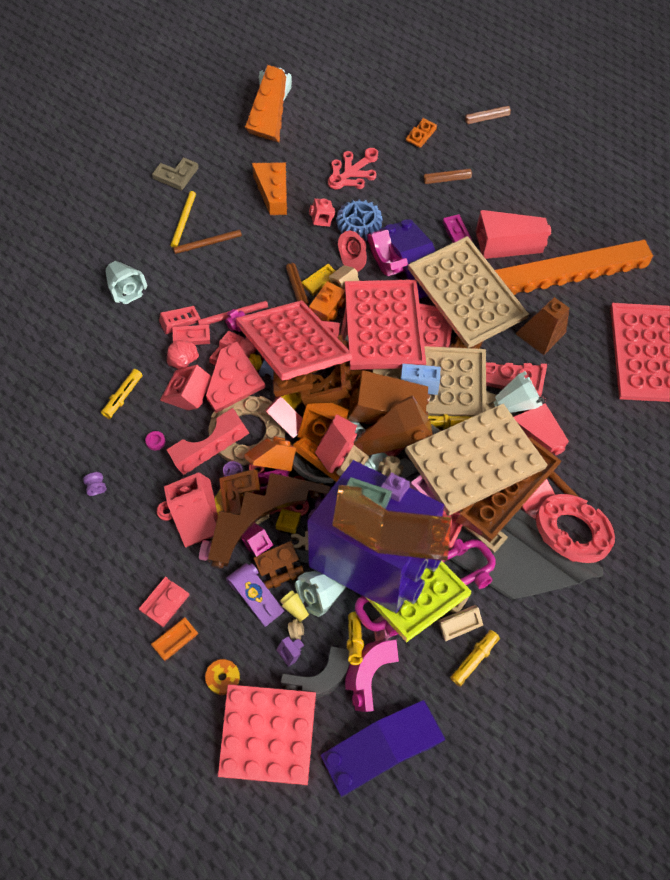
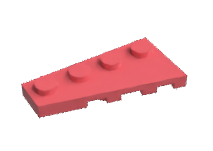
[486,362,547,397]

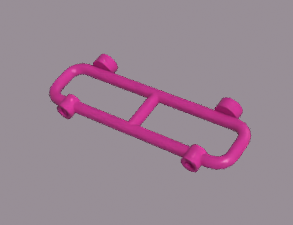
[355,539,496,637]

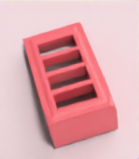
[159,306,201,334]

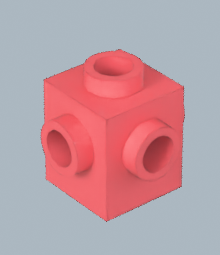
[309,199,335,227]

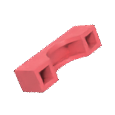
[167,408,249,475]

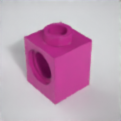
[241,523,273,557]

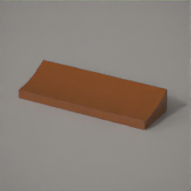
[456,437,562,542]

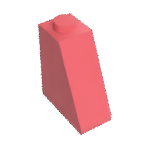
[514,404,569,455]

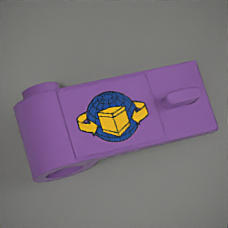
[226,563,284,627]

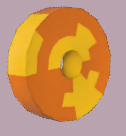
[205,659,240,695]

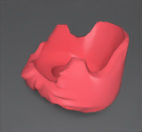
[167,340,199,369]

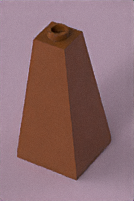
[516,297,570,355]

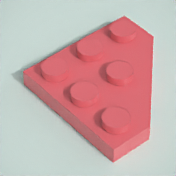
[206,342,265,413]

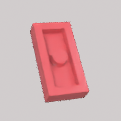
[172,325,210,345]

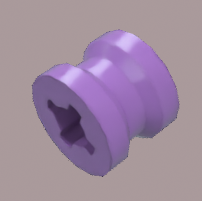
[83,472,107,496]

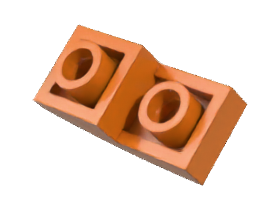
[406,118,437,148]

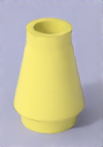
[280,590,310,622]

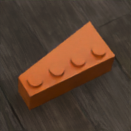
[245,65,287,143]

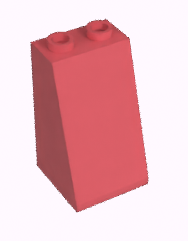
[476,210,551,259]

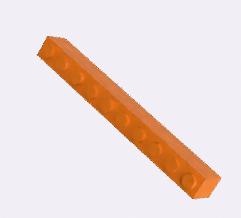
[495,240,653,295]

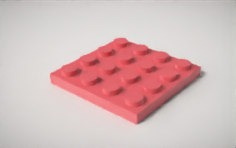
[218,684,316,785]

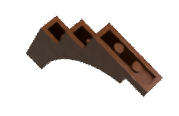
[208,473,330,569]

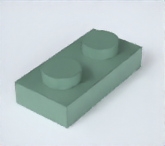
[342,477,392,513]

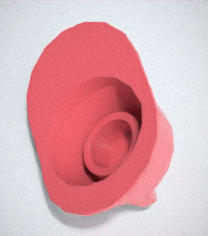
[338,230,367,272]

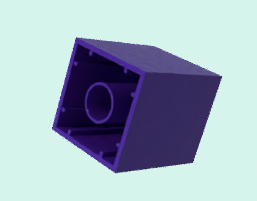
[308,460,449,614]

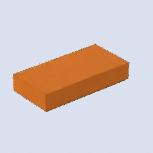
[151,617,198,661]

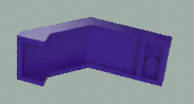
[380,219,436,299]
[321,700,446,797]

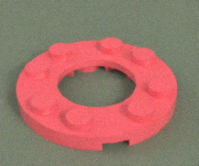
[536,494,615,563]

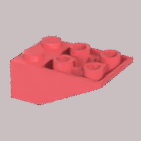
[164,472,218,547]

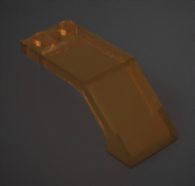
[333,485,451,561]

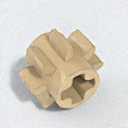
[378,456,404,476]

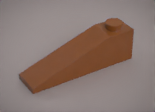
[353,395,433,456]

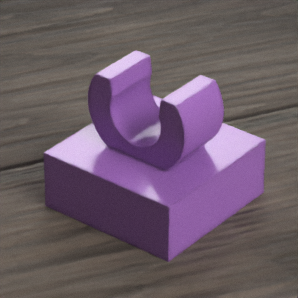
[381,473,410,502]
[277,637,304,667]

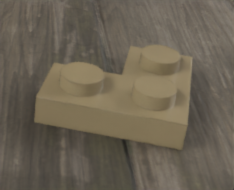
[152,157,199,191]

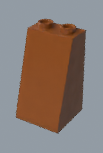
[347,370,430,424]

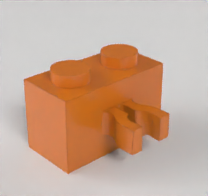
[309,281,346,322]

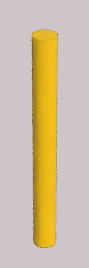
[171,191,196,247]

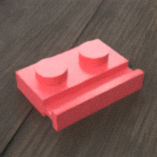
[139,577,189,628]

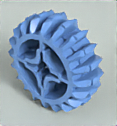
[336,199,383,241]

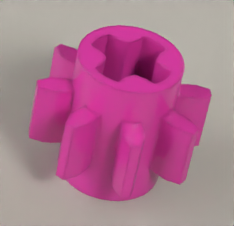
[225,309,245,332]

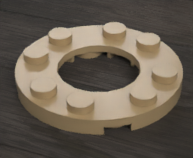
[209,396,286,465]

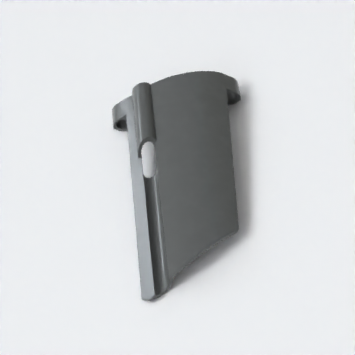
[399,424,603,600]

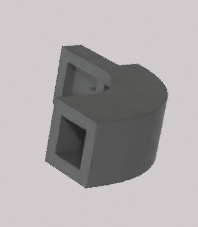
[281,647,350,699]

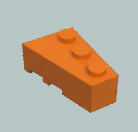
[252,163,287,215]

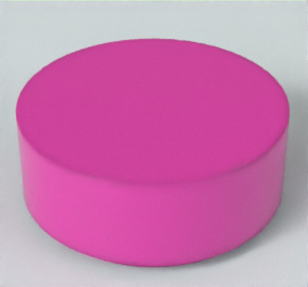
[145,431,165,451]

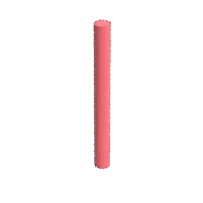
[198,301,268,325]

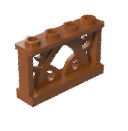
[301,334,353,407]

